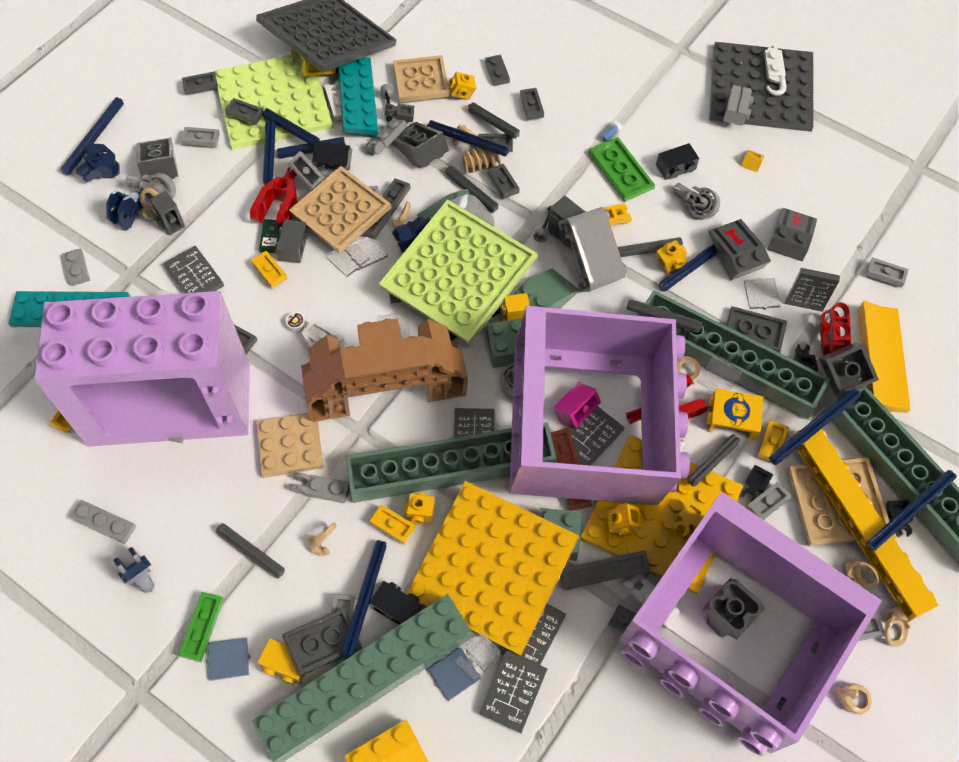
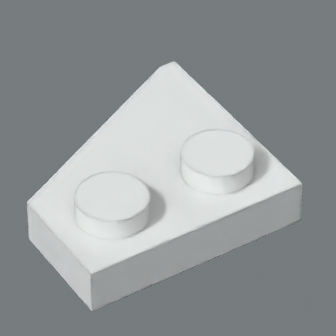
[301,319,344,347]

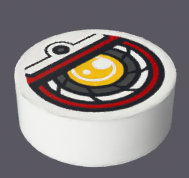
[286,312,306,332]

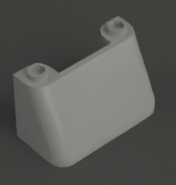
[558,207,627,293]

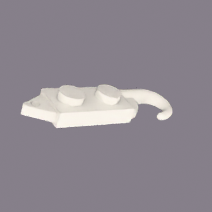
[764,43,786,96]

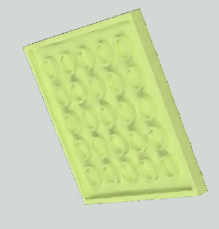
[215,54,333,150]
[379,199,538,345]

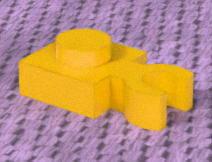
[672,500,708,539]

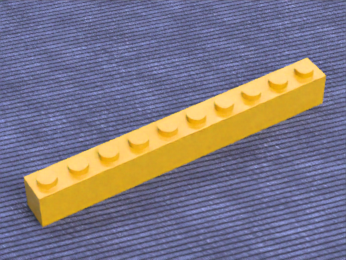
[794,429,939,622]

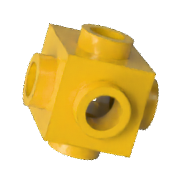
[448,71,476,100]
[657,240,687,273]
[404,492,435,524]
[607,504,643,536]

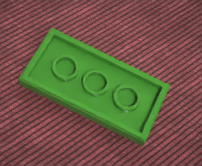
[588,137,655,202]

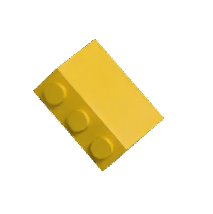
[345,719,428,762]

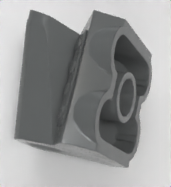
[702,578,765,640]

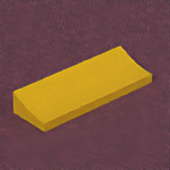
[858,300,911,413]

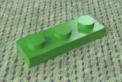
[178,592,224,662]

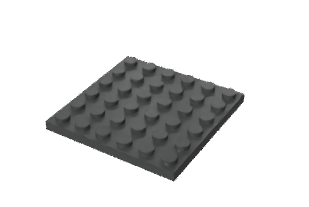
[256,0,397,73]
[709,42,813,132]

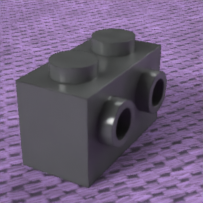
[149,191,185,235]
[275,220,308,263]

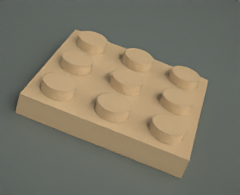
[393,55,449,102]
[257,413,324,478]

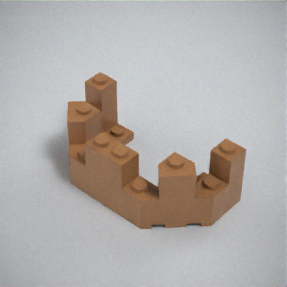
[301,318,468,422]

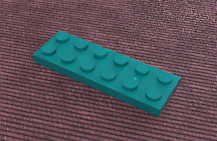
[338,57,378,136]
[9,291,131,327]

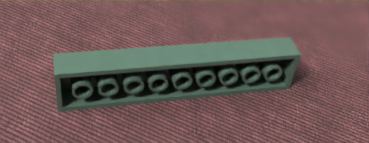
[637,290,830,419]
[833,386,959,563]
[346,422,557,503]
[252,594,474,762]

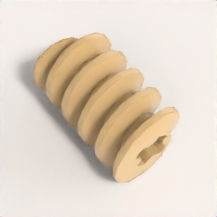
[462,148,501,174]

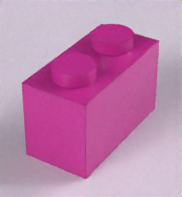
[553,382,601,429]

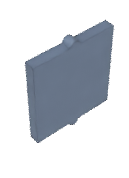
[206,638,251,681]
[429,648,481,701]

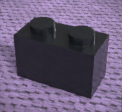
[312,142,352,171]
[656,143,699,180]
[369,581,421,625]

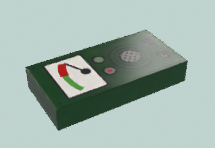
[259,219,282,253]

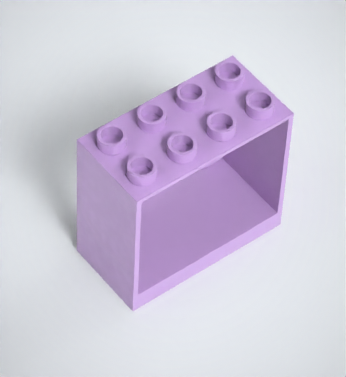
[34,291,250,447]
[509,306,690,505]
[618,492,882,756]

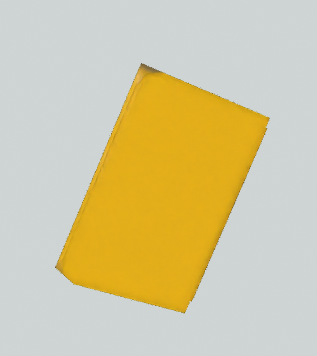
[741,150,765,172]
[49,410,72,433]

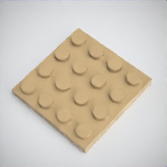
[289,166,392,254]
[787,457,889,547]

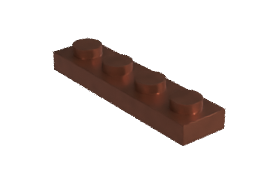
[551,427,592,511]

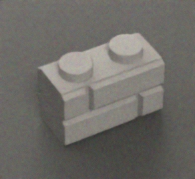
[723,85,754,126]
[287,151,326,190]

